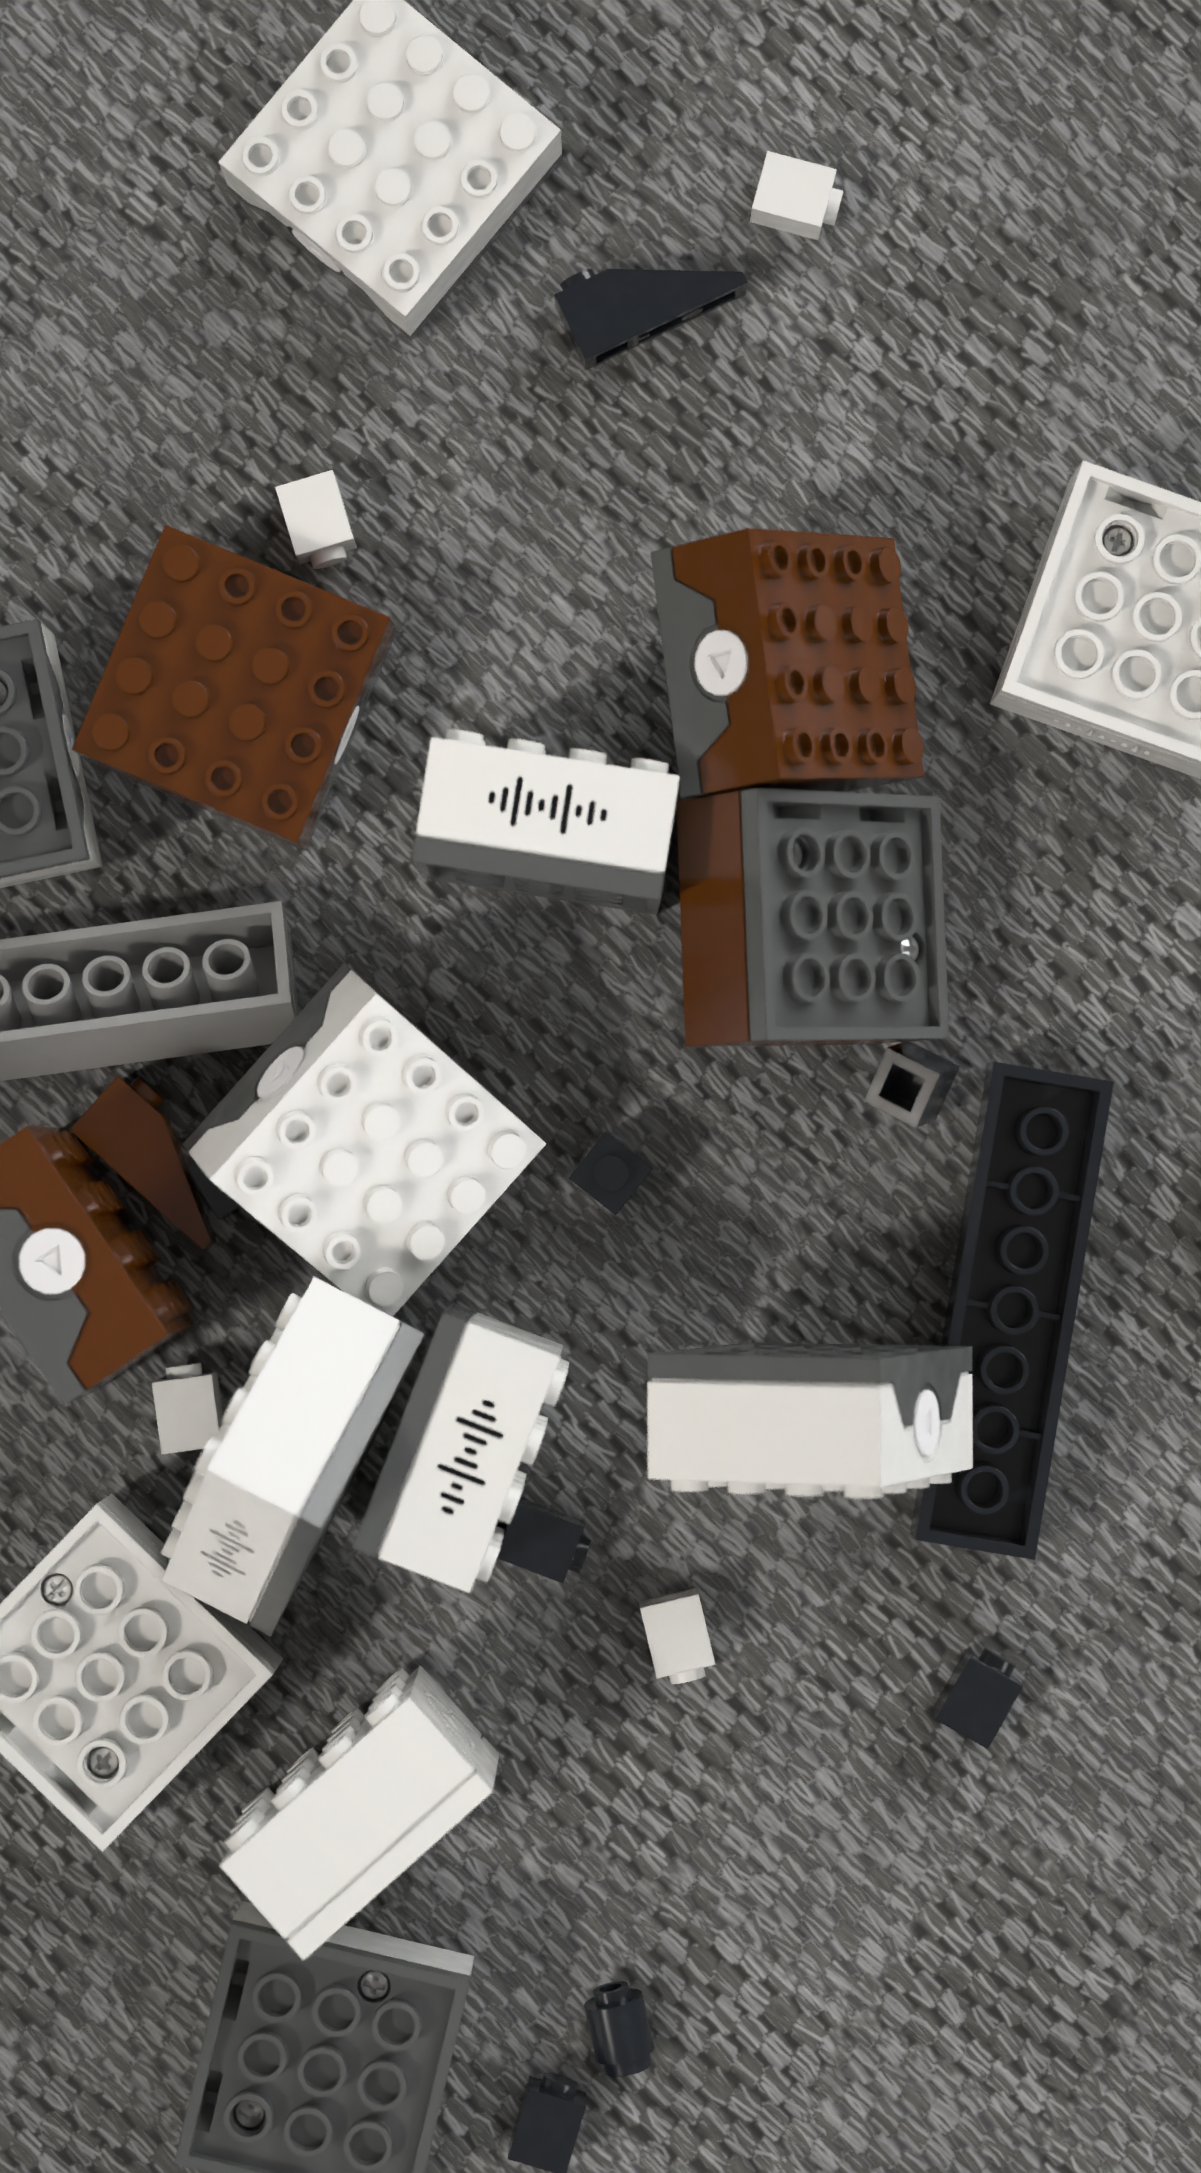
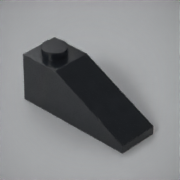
[554,269,747,371]

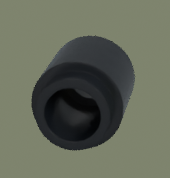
[584,1981,655,2077]

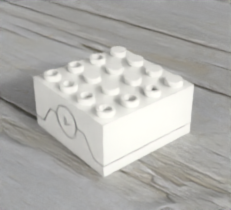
[990,460,1201,779]
[0,1494,283,1852]
[220,1665,499,1961]

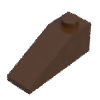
[69,1076,217,1250]

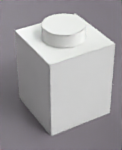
[750,151,843,240]
[275,470,357,569]
[152,1363,224,1454]
[639,1588,715,1684]

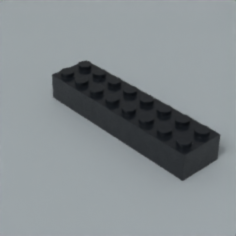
[910,1062,1114,1560]

